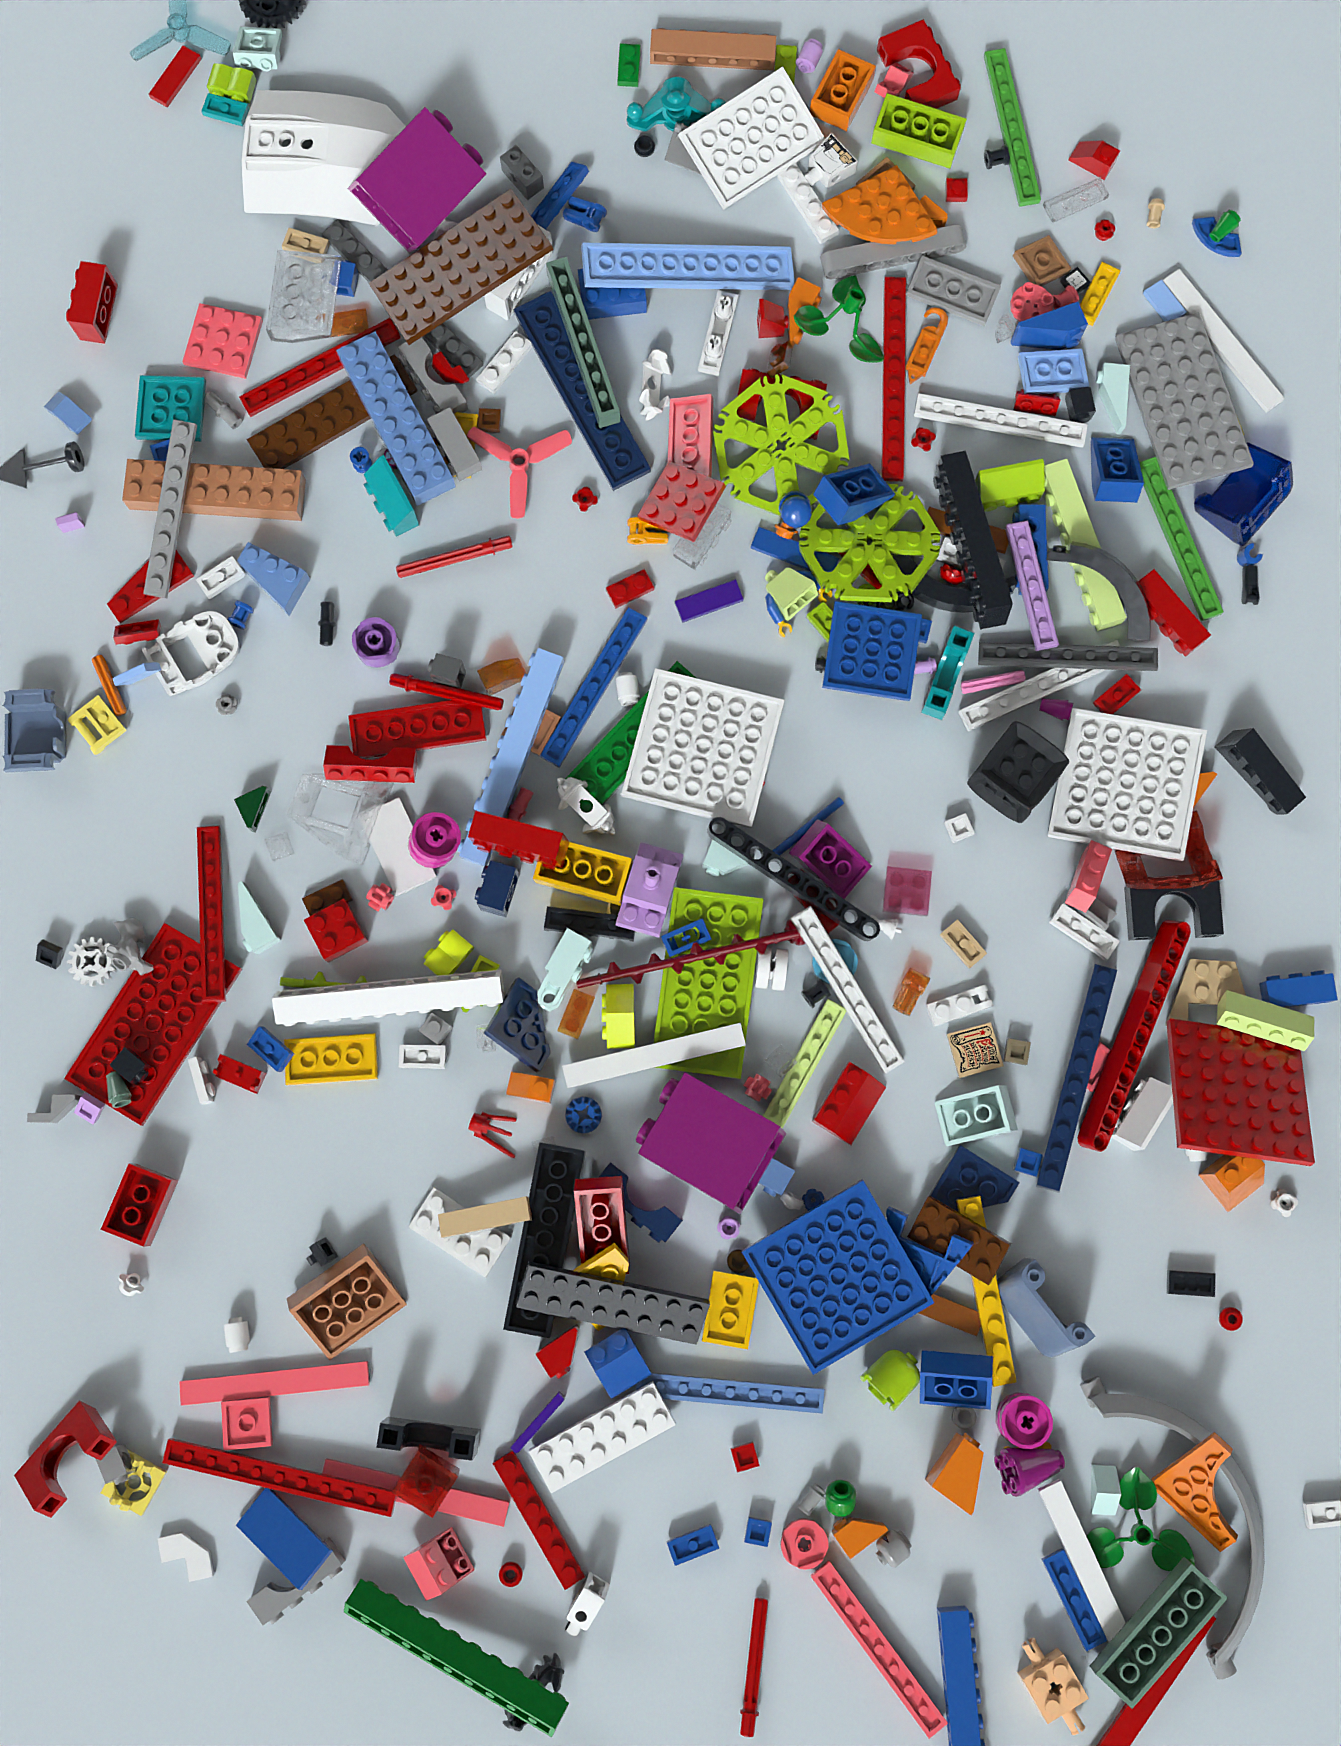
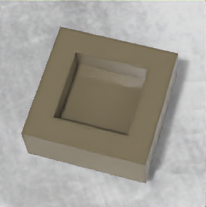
[1003,1038,1031,1066]

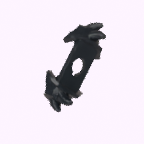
[503,1653,565,1731]

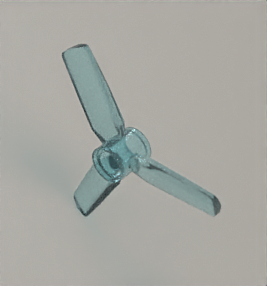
[130,0,231,61]

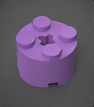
[352,617,400,668]

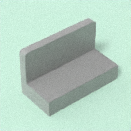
[1067,898,1117,931]

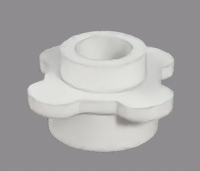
[1270,1189,1298,1217]
[118,1273,144,1296]

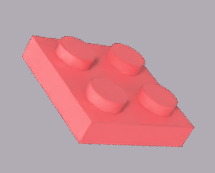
[221,1397,273,1451]

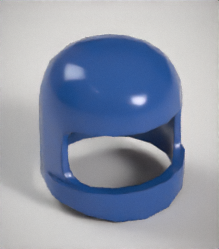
[778,491,812,528]

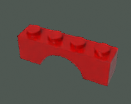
[323,745,417,783]

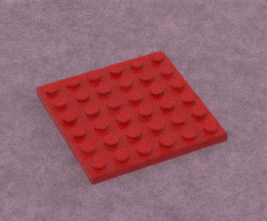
[1166,1018,1315,1166]

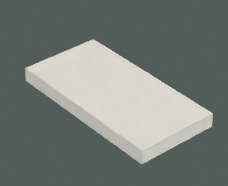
[359,798,437,897]

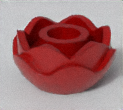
[940,563,963,585]

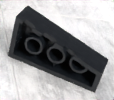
[1214,728,1306,815]

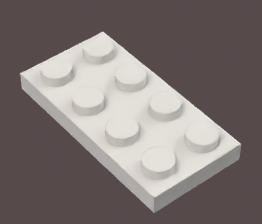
[408,1187,511,1278]

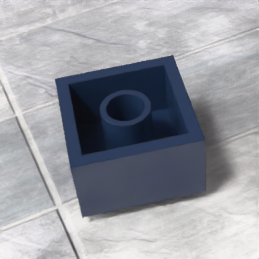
[474,860,519,918]

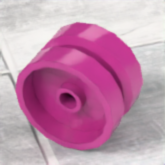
[408,812,461,868]
[996,1392,1053,1449]

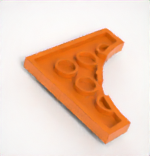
[1151,1432,1238,1552]

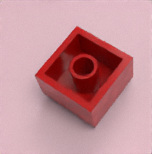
[304,899,369,963]

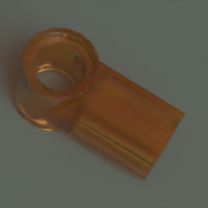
[892,967,930,1016]

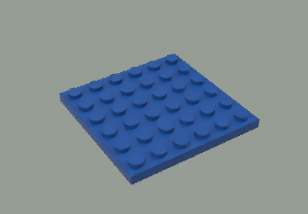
[741,1179,934,1375]

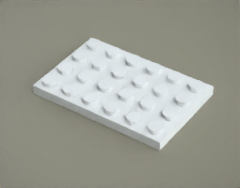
[678,67,825,210]

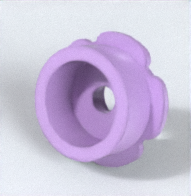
[717,1216,740,1240]

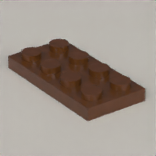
[907,1196,1012,1285]

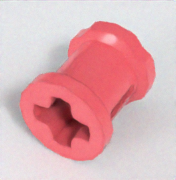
[1053,285,1079,310]

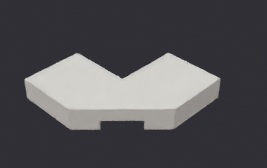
[157,1532,214,1582]

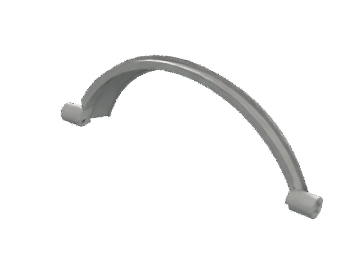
[1080,1376,1265,1680]

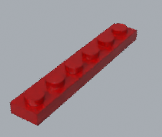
[492,1450,586,1590]

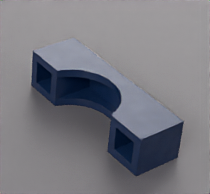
[598,1162,683,1243]

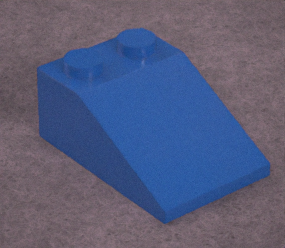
[1010,301,1088,350]
[1091,437,1144,503]
[813,463,895,526]

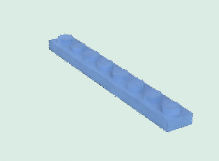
[636,1373,825,1414]

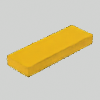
[1080,262,1121,326]

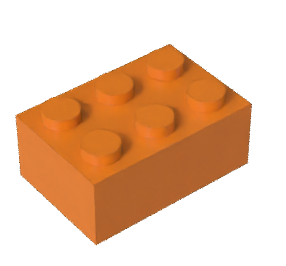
[810,49,876,132]

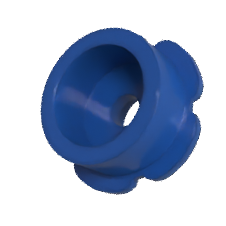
[802,1189,825,1211]

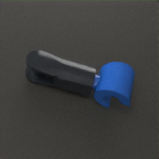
[1237,543,1263,605]

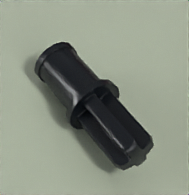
[318,602,336,646]

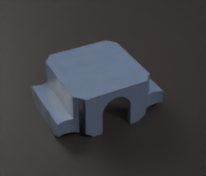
[2,689,66,773]

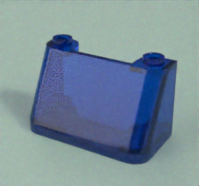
[1194,442,1293,546]

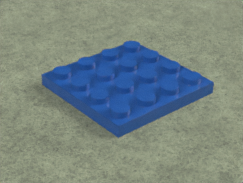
[822,601,922,701]

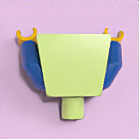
[765,568,832,637]

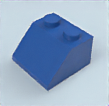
[584,1328,652,1399]

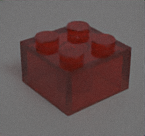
[392,1444,460,1518]

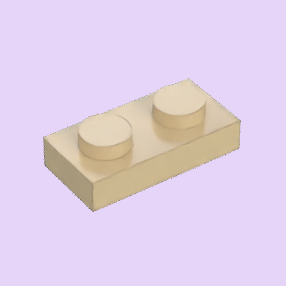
[282,228,330,262]
[940,919,987,969]

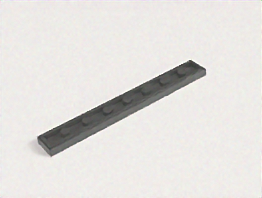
[978,642,1158,671]

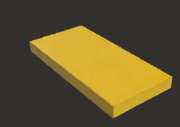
[284,1033,378,1085]

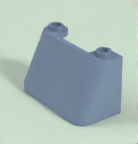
[997,1258,1096,1357]

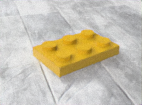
[702,1270,759,1350]

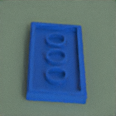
[236,1488,333,1590]

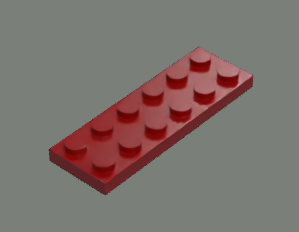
[348,700,487,759]

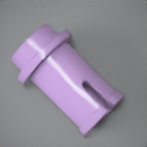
[914,657,937,674]

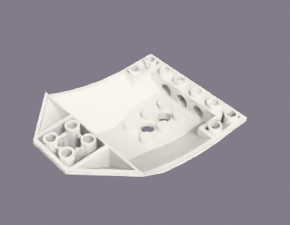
[242,90,406,227]

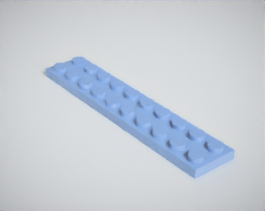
[581,243,795,290]

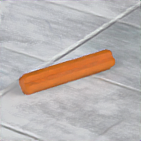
[92,655,127,716]

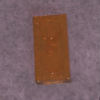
[323,308,369,338]
[557,989,595,1040]

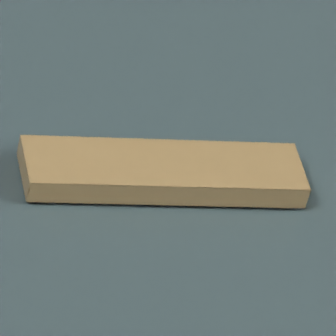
[438,1196,532,1238]

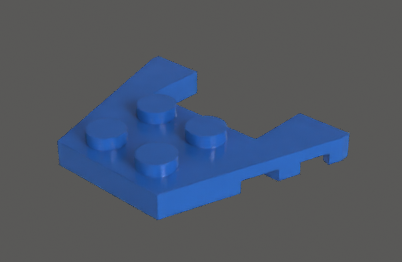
[886,1206,974,1296]

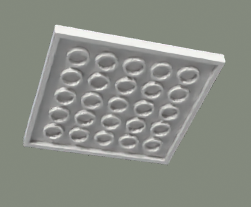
[621,668,785,829]
[1048,708,1207,861]

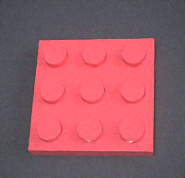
[182,303,263,379]

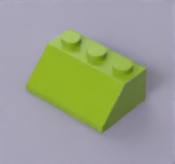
[975,459,1045,512]

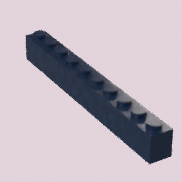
[1036,964,1117,1193]

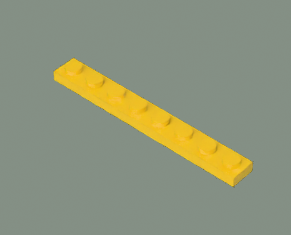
[956,1196,1017,1387]

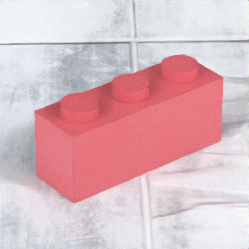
[1065,840,1112,913]

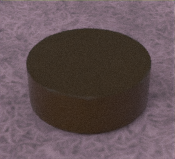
[727,1249,749,1273]

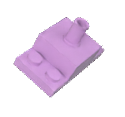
[616,842,684,938]

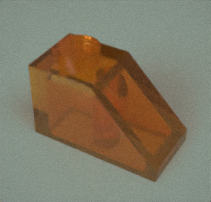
[477,658,526,696]

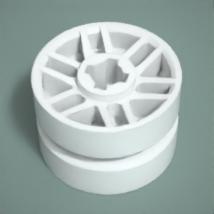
[755,947,788,991]

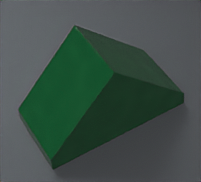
[234,786,271,833]

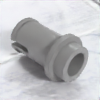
[798,1483,826,1516]

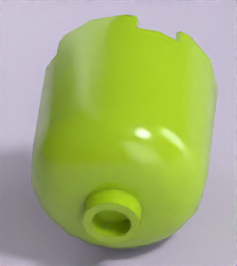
[860,1349,920,1411]

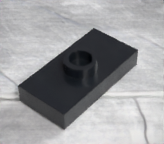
[1167,1270,1216,1297]

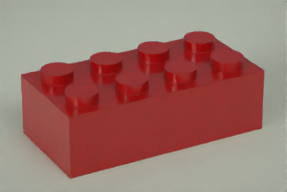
[468,811,570,870]
[574,1176,630,1274]

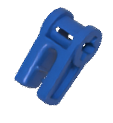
[563,196,607,232]

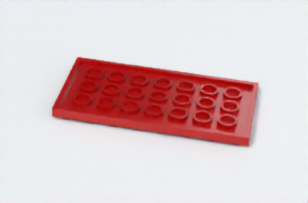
[64,923,243,1126]

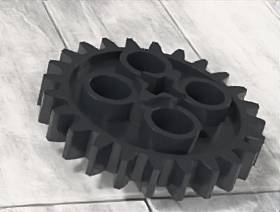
[239,0,306,28]

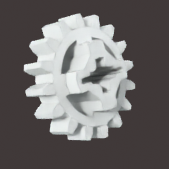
[67,937,117,987]

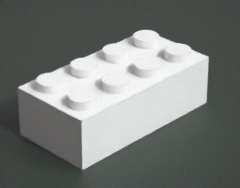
[484,225,553,320]

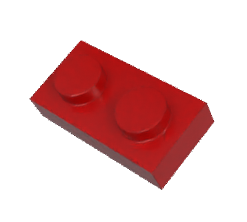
[606,569,654,609]
[113,619,161,645]
[1093,674,1141,715]

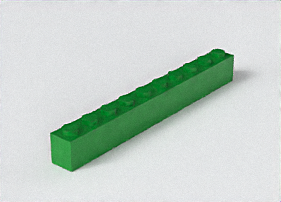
[344,1579,569,1737]

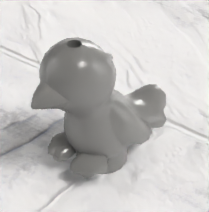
[106,918,154,975]

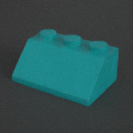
[363,455,419,537]

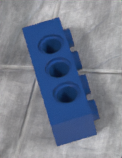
[1012,505,1049,595]

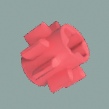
[366,883,394,912]
[743,1074,772,1102]

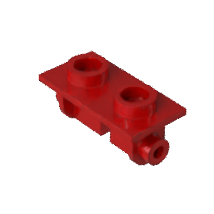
[1013,389,1061,416]

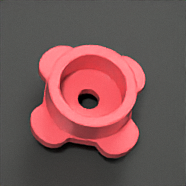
[431,885,456,910]

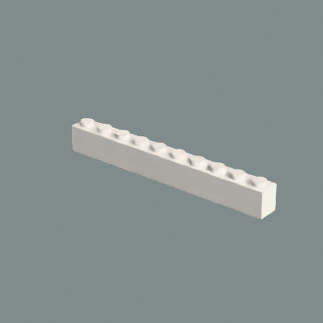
[272,970,505,1026]

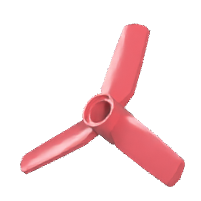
[467,427,572,519]

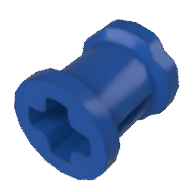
[350,447,372,473]
[227,601,254,630]

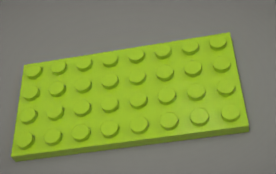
[653,887,763,1079]

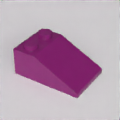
[789,819,872,899]

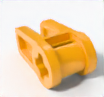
[627,517,668,545]

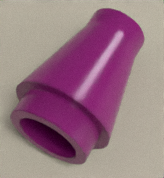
[1039,698,1074,721]

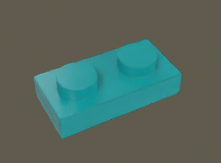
[201,93,249,127]

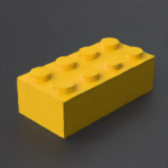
[533,842,633,906]

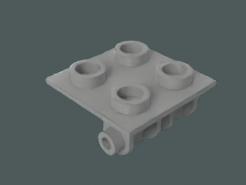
[665,122,702,175]

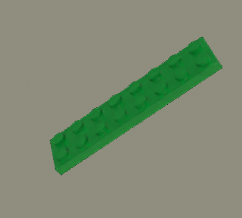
[557,661,696,813]

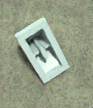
[1091,1464,1121,1515]

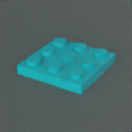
[135,375,206,442]

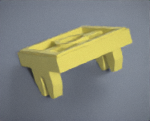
[100,1449,167,1516]

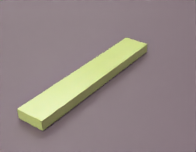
[763,999,847,1129]

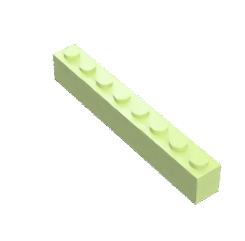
[1044,459,1127,632]

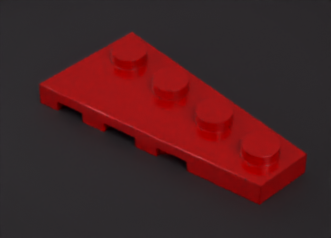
[107,550,194,624]

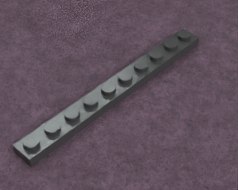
[322,220,483,378]

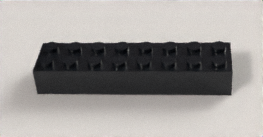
[933,451,1013,630]
[503,1142,586,1338]

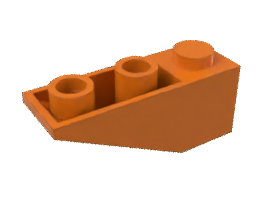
[787,277,822,347]

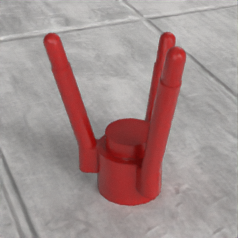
[468,1112,517,1158]

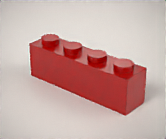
[1138,569,1211,657]

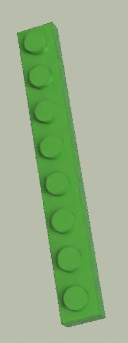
[984,48,1041,207]
[1139,457,1224,622]

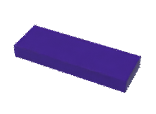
[675,579,744,623]
[510,1391,565,1453]

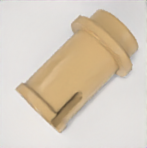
[1147,198,1165,229]

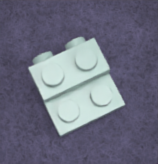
[233,27,282,71]

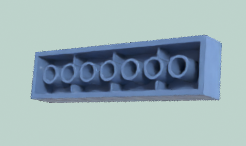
[336,332,456,506]

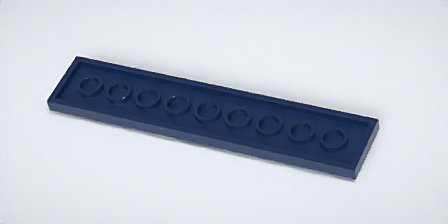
[513,291,651,491]

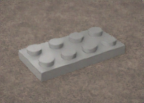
[906,256,1001,326]

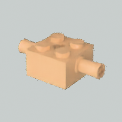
[1017,1638,1089,1735]

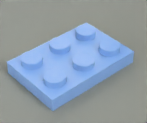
[1018,349,1089,395]

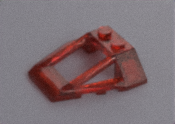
[1115,810,1223,889]

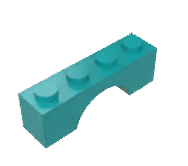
[921,626,975,720]

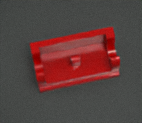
[213,1054,267,1094]

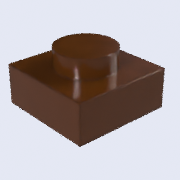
[478,408,501,433]

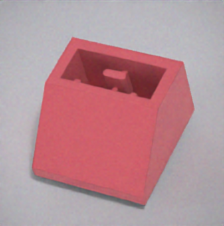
[403,1527,475,1601]

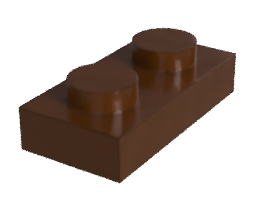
[767,341,793,379]
[302,879,353,916]

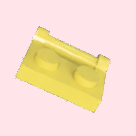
[68,695,127,755]

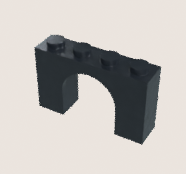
[1124,877,1224,941]
[376,1417,481,1461]

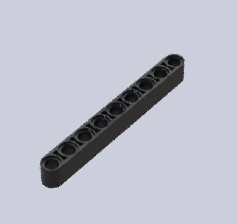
[707,817,880,941]

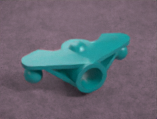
[627,77,726,132]

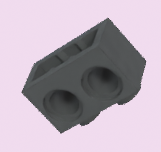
[428,653,466,689]

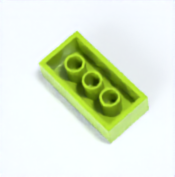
[871,93,967,169]

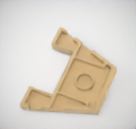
[1165,959,1246,1026]

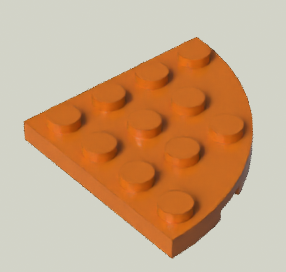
[822,165,937,244]

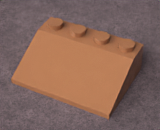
[286,1243,407,1360]

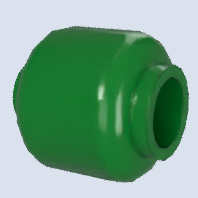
[825,1480,856,1517]

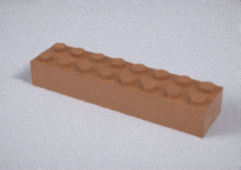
[122,459,306,521]

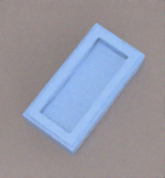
[1143,279,1187,322]
[113,662,161,686]

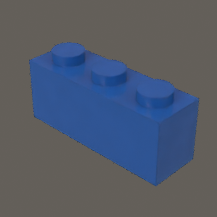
[1259,970,1338,1008]

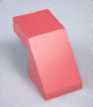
[874,62,914,98]

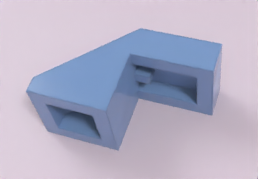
[44,391,92,435]

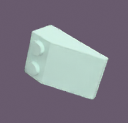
[935,1085,1018,1147]

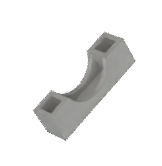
[398,337,468,414]
[246,1537,346,1625]

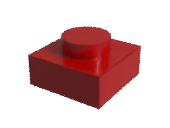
[945,178,968,202]
[730,1441,760,1473]

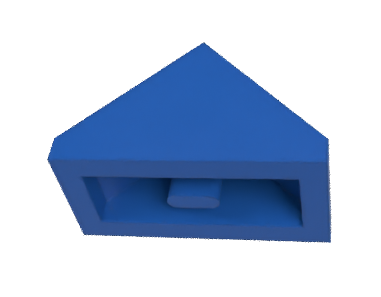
[661,918,711,957]

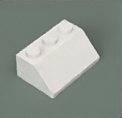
[1111,1077,1173,1151]

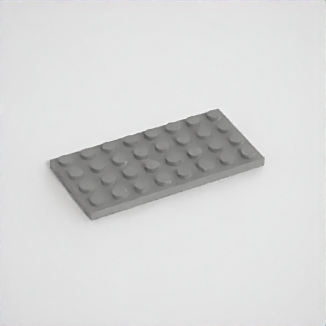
[1115,312,1254,490]

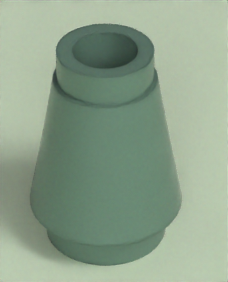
[106,1071,132,1108]

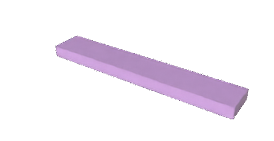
[1005,520,1059,651]

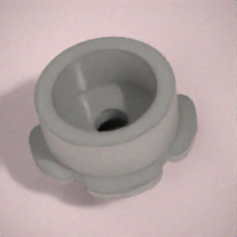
[216,694,238,715]

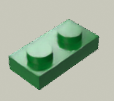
[617,43,640,87]

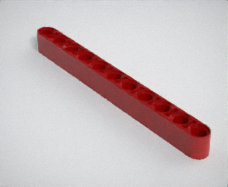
[1077,920,1191,1152]

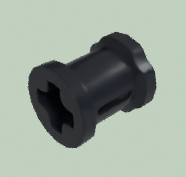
[984,145,1010,169]
[801,979,831,1009]

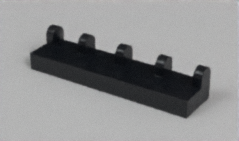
[544,906,635,942]

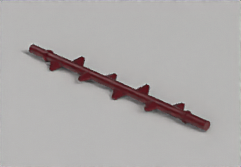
[576,929,799,989]

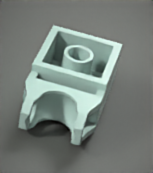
[537,928,594,1012]

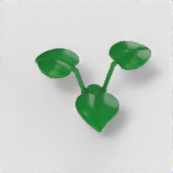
[793,275,884,363]
[1086,1467,1195,1571]

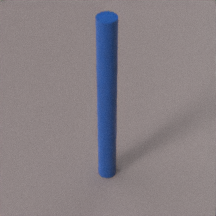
[772,797,844,856]

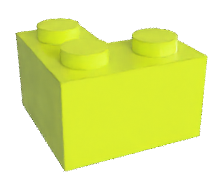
[602,984,635,1049]

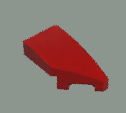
[432,351,469,383]

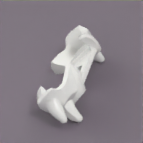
[639,349,673,421]
[557,777,615,835]

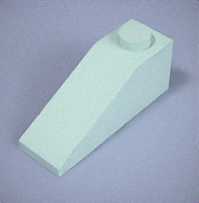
[1095,362,1130,434]
[238,881,281,955]

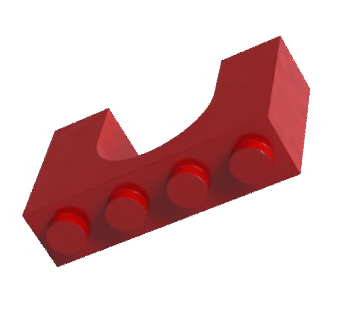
[877,19,961,109]
[737,368,827,440]
[14,1400,117,1518]

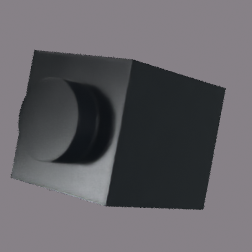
[1065,387,1096,423]
[110,1047,151,1084]

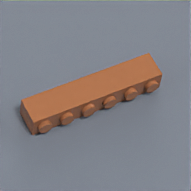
[650,28,776,71]

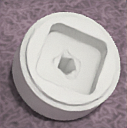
[780,1191,804,1210]

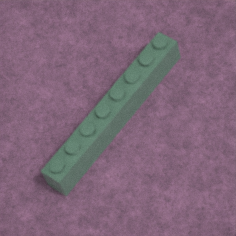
[546,257,620,428]

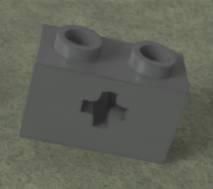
[500,145,544,200]

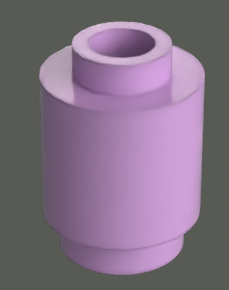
[796,39,823,73]

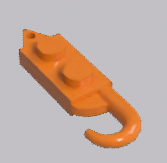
[905,307,948,384]

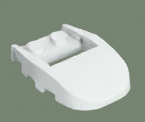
[142,611,239,696]

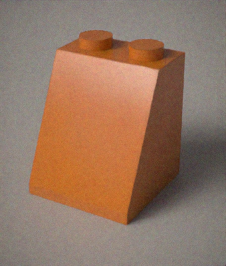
[1199,1154,1265,1212]
[925,1432,984,1515]

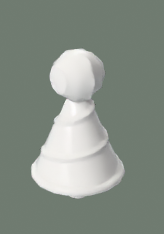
[868,915,902,940]

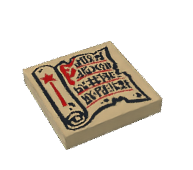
[946,1022,1004,1078]

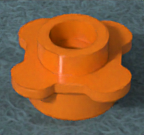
[774,521,798,539]

